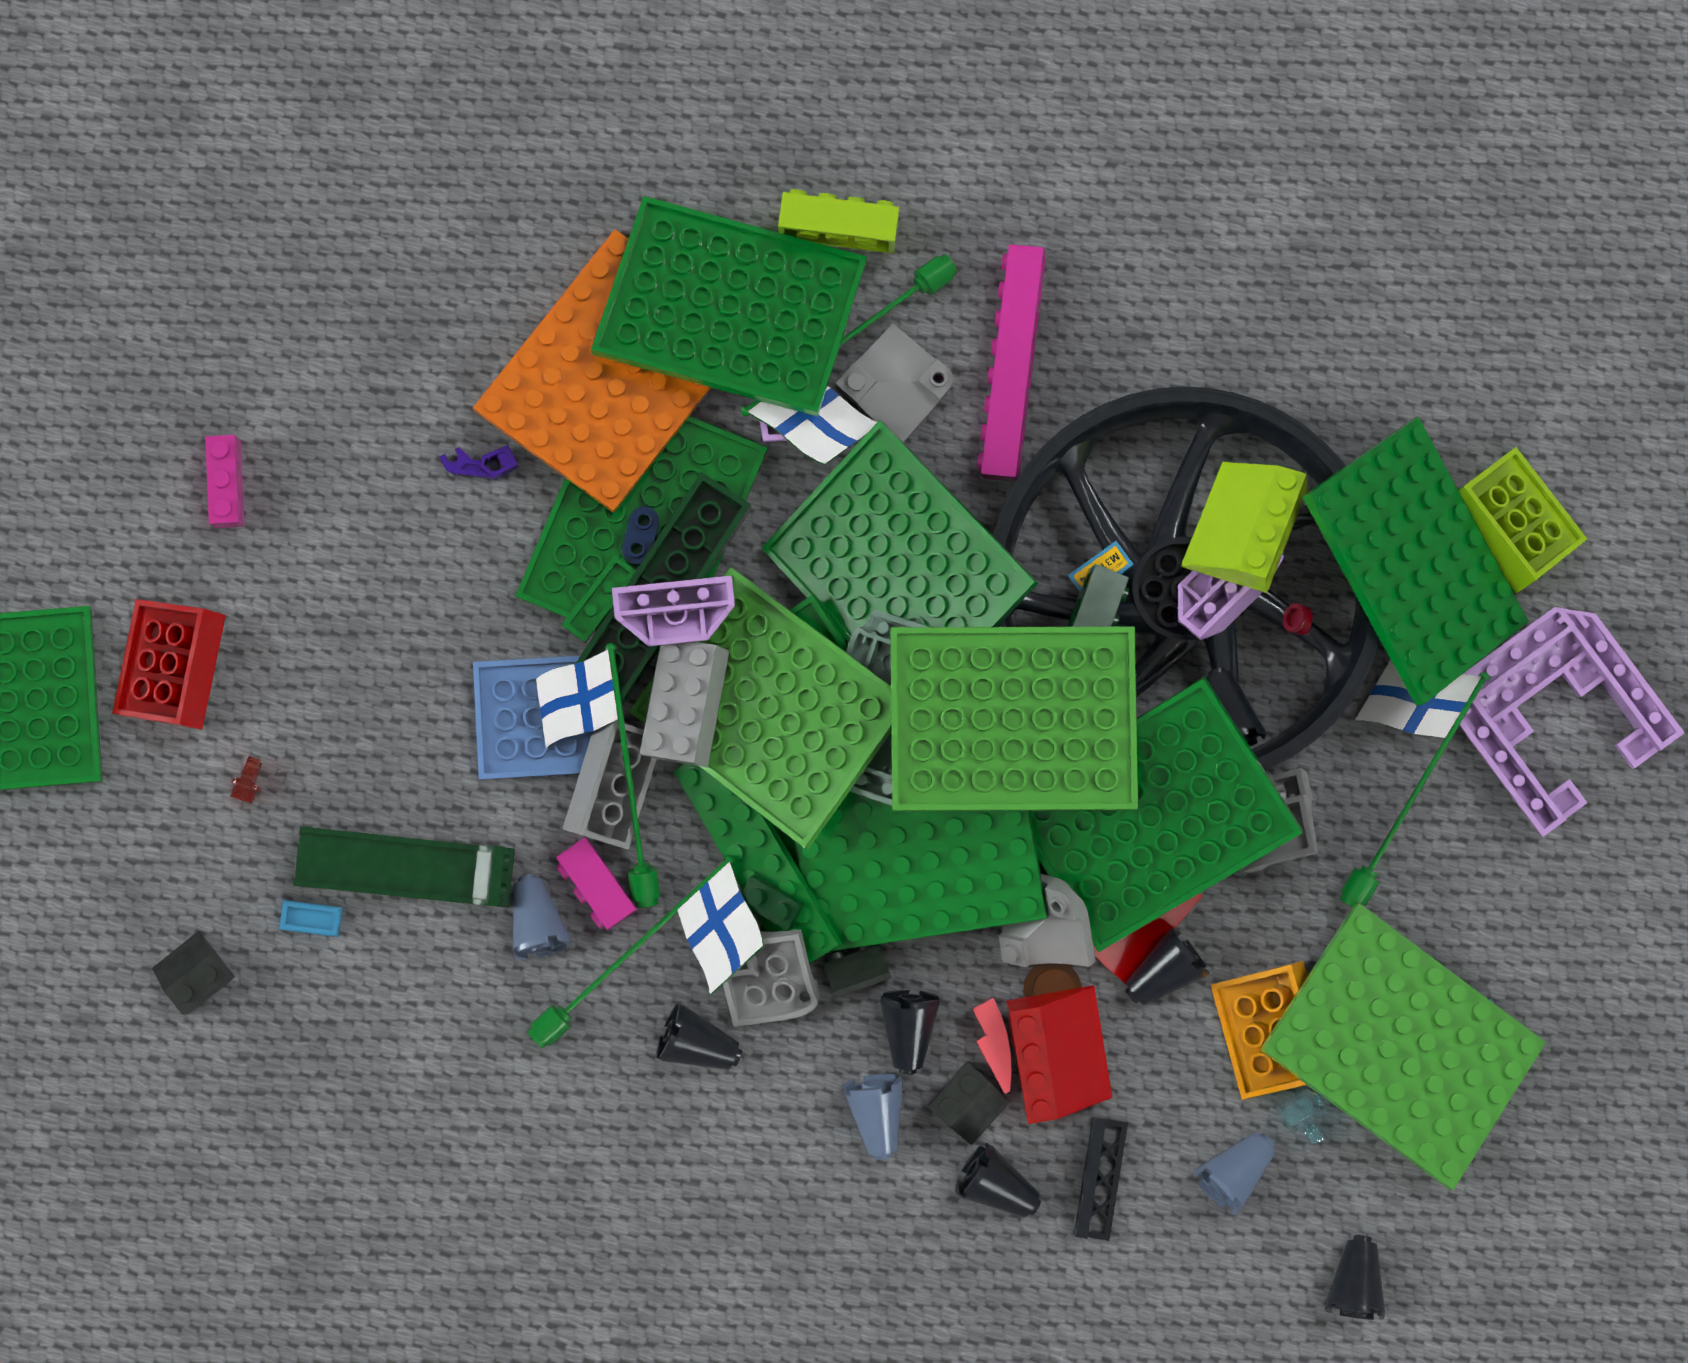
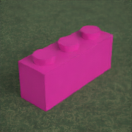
[205,435,245,528]
[556,837,638,930]

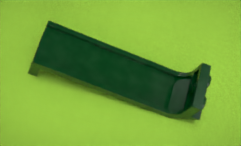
[293,826,515,908]

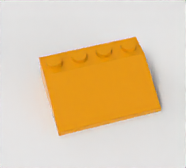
[1211,961,1308,1100]

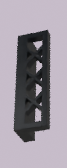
[1074,1116,1128,1241]

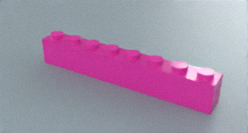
[977,244,1047,482]

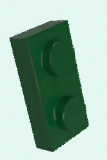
[742,875,804,931]

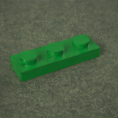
[562,555,636,644]

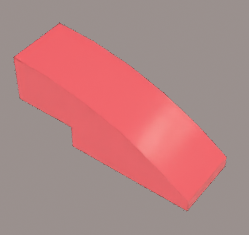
[972,998,1012,1094]

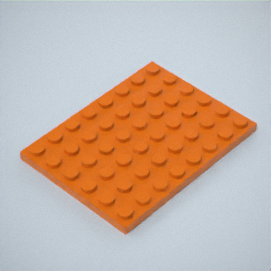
[473,229,711,513]

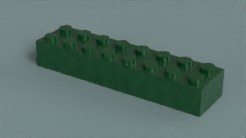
[576,472,752,705]

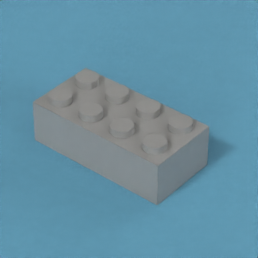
[640,642,729,768]
[562,720,656,850]

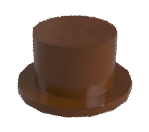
[1023,963,1082,997]

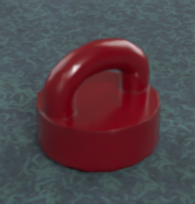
[1283,603,1313,635]

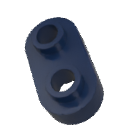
[622,506,660,565]

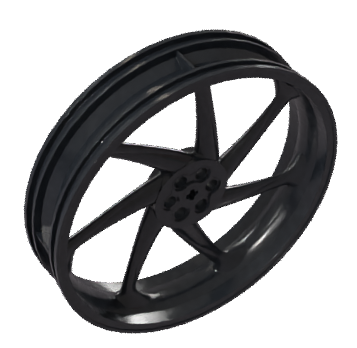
[993,386,1380,770]

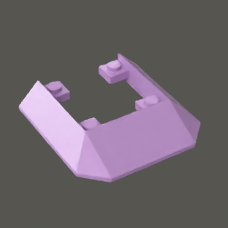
[1459,607,1685,837]

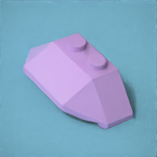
[1178,555,1284,640]
[612,576,735,646]

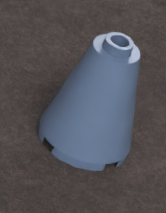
[513,874,572,960]
[843,1074,903,1160]
[1193,1133,1275,1215]

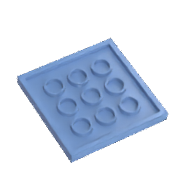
[473,656,593,780]

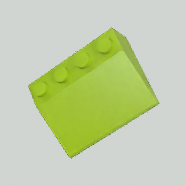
[1458,447,1587,594]
[1181,462,1308,593]

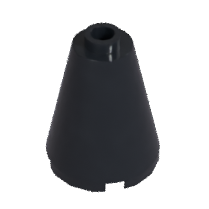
[1206,668,1266,747]
[1125,927,1210,1005]
[880,990,940,1074]
[656,1004,742,1070]
[955,1143,1041,1218]
[1324,1235,1385,1320]

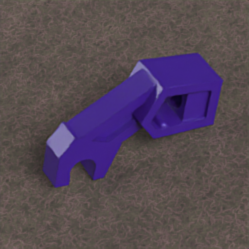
[439,445,519,480]

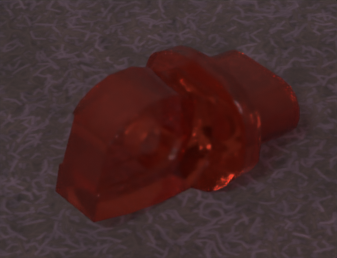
[230,756,262,804]

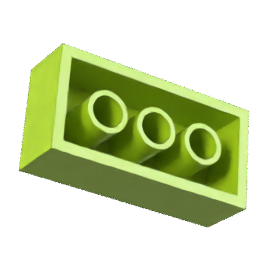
[778,189,899,254]

